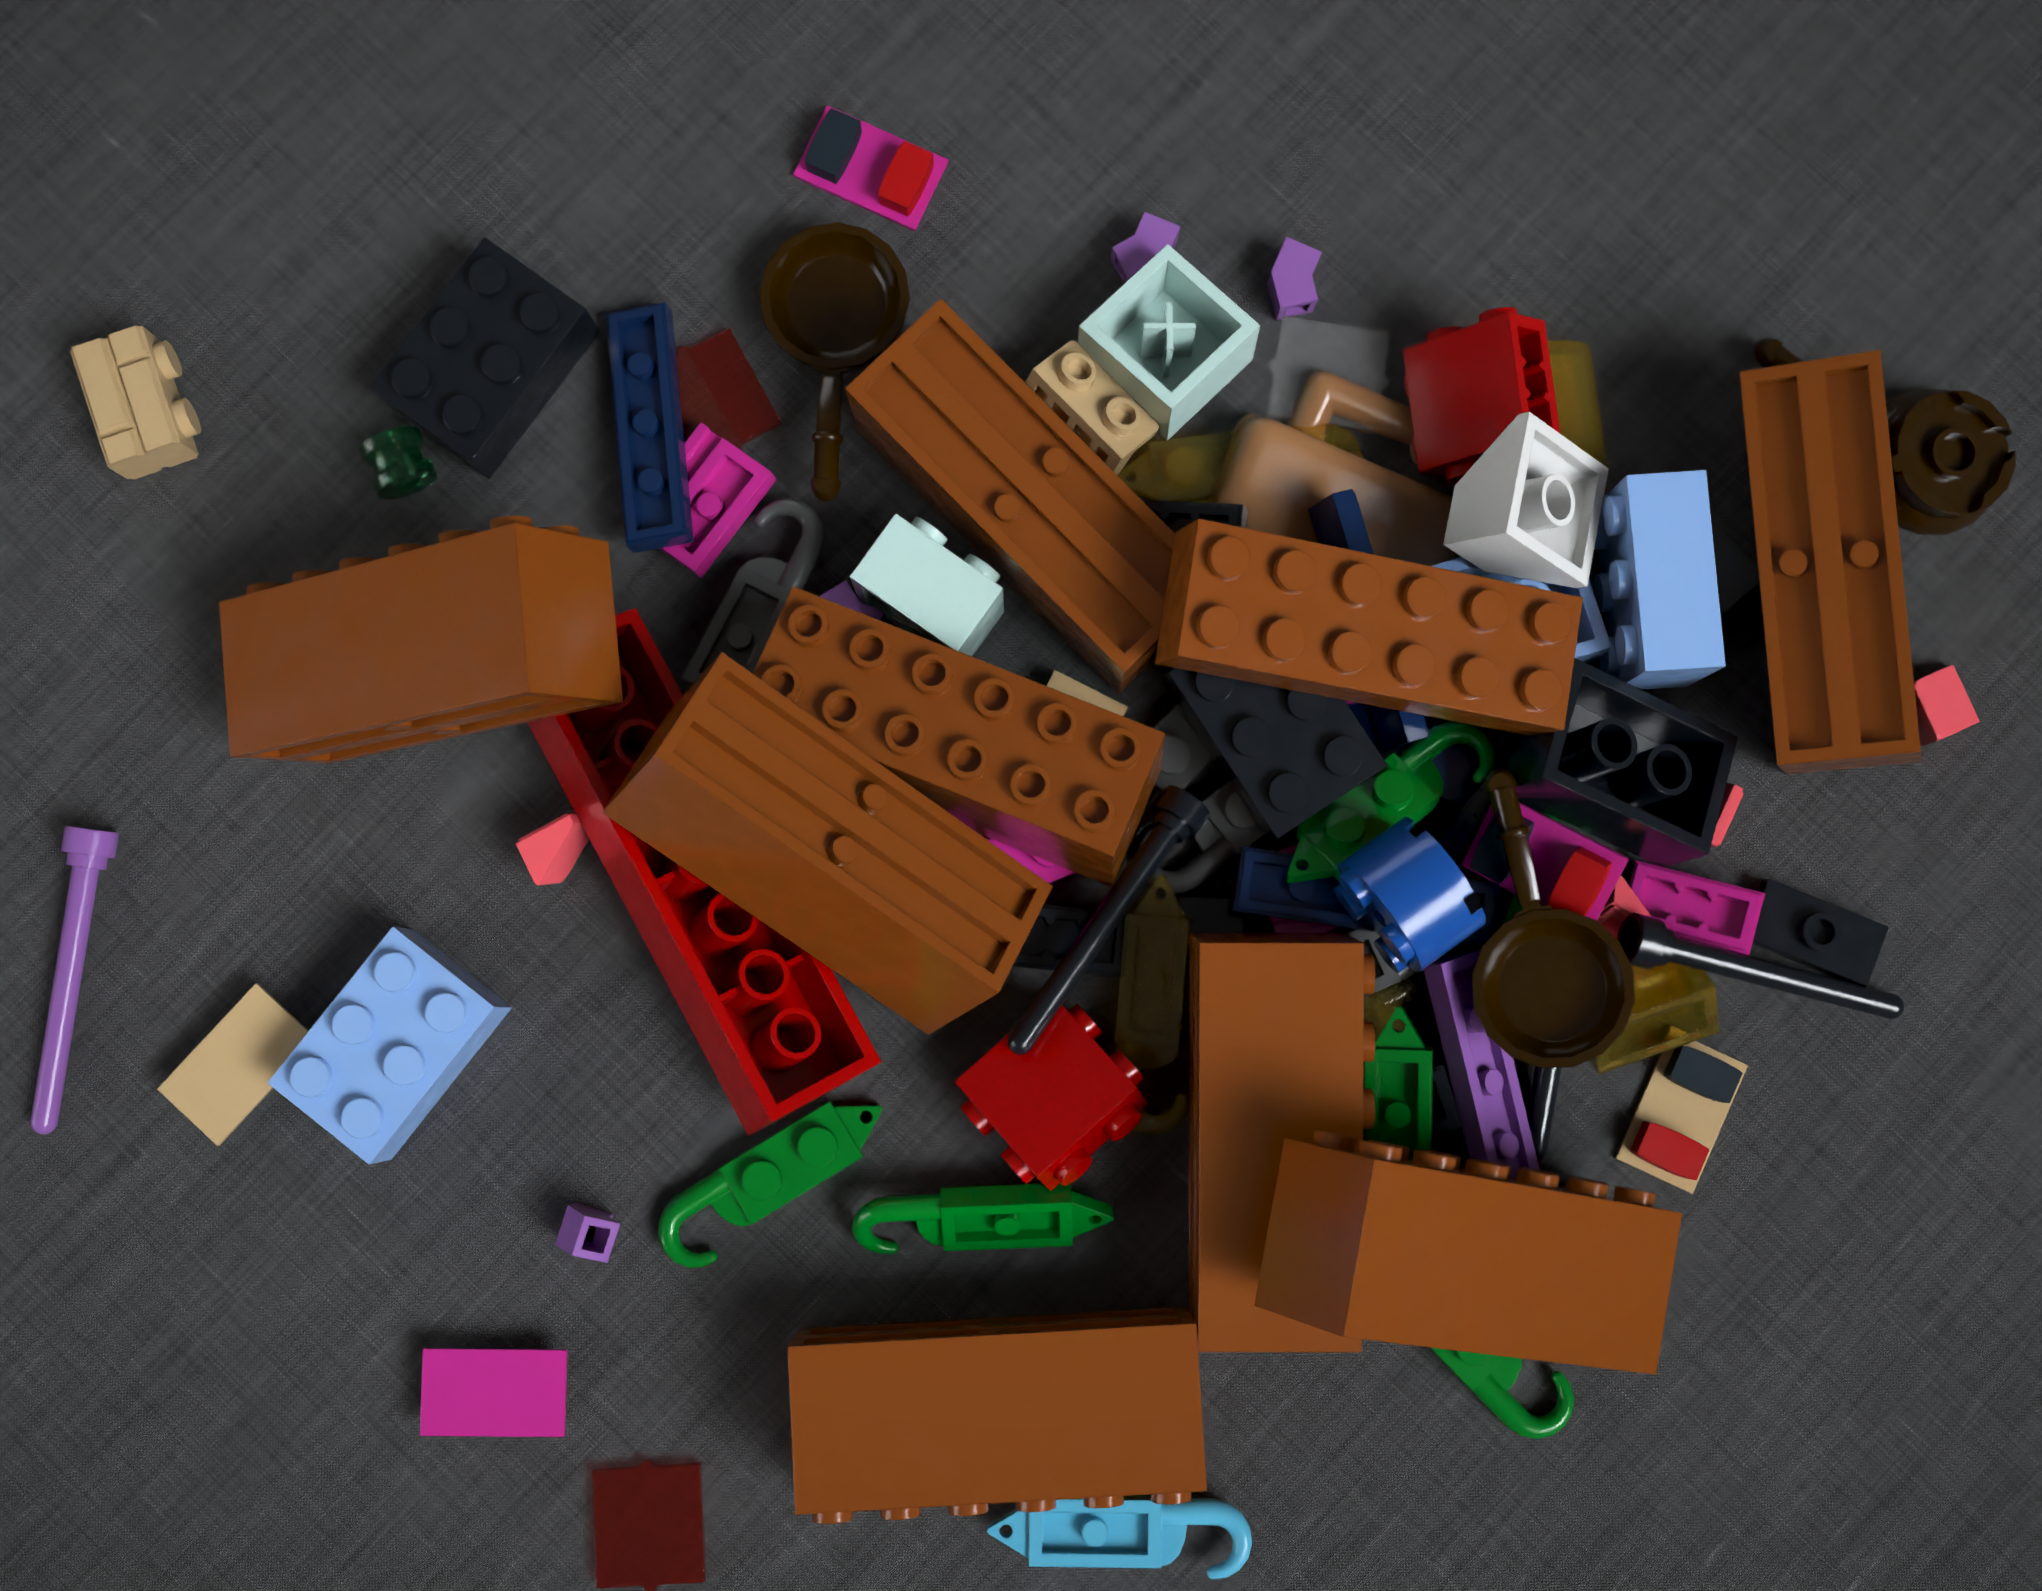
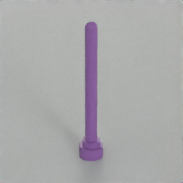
[30,826,119,1134]

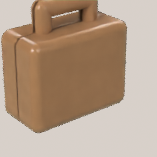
[1207,371,1456,566]

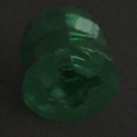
[359,425,438,500]

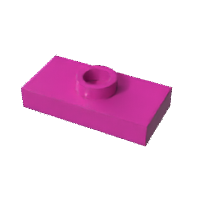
[1629,860,1765,956]

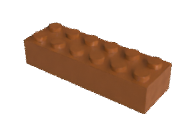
[1155,519,1583,736]

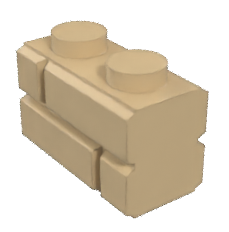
[70,325,201,480]

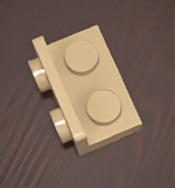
[1025,340,1159,476]

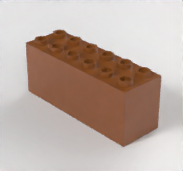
[845,298,1175,695]
[1740,349,1922,774]
[219,516,623,763]
[753,586,1165,887]
[602,652,1053,1035]
[1188,932,1375,1353]
[1254,1130,1682,1375]
[787,1306,1207,1524]

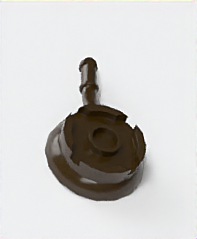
[759,222,910,502]
[1754,338,2016,535]
[1472,768,1635,1068]

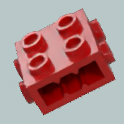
[1403,307,1561,484]
[954,1003,1148,1191]

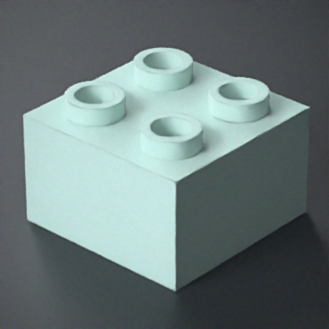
[1078,244,1260,441]
[850,514,1004,657]

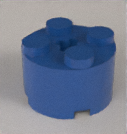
[1334,817,1486,973]

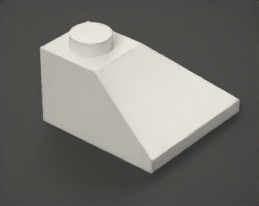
[1443,412,1608,588]

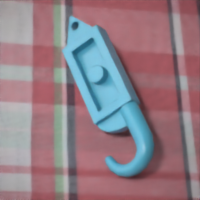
[987,1495,1252,1579]

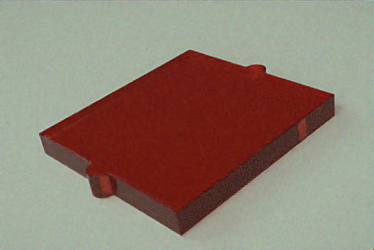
[676,328,782,451]
[592,1459,706,1591]

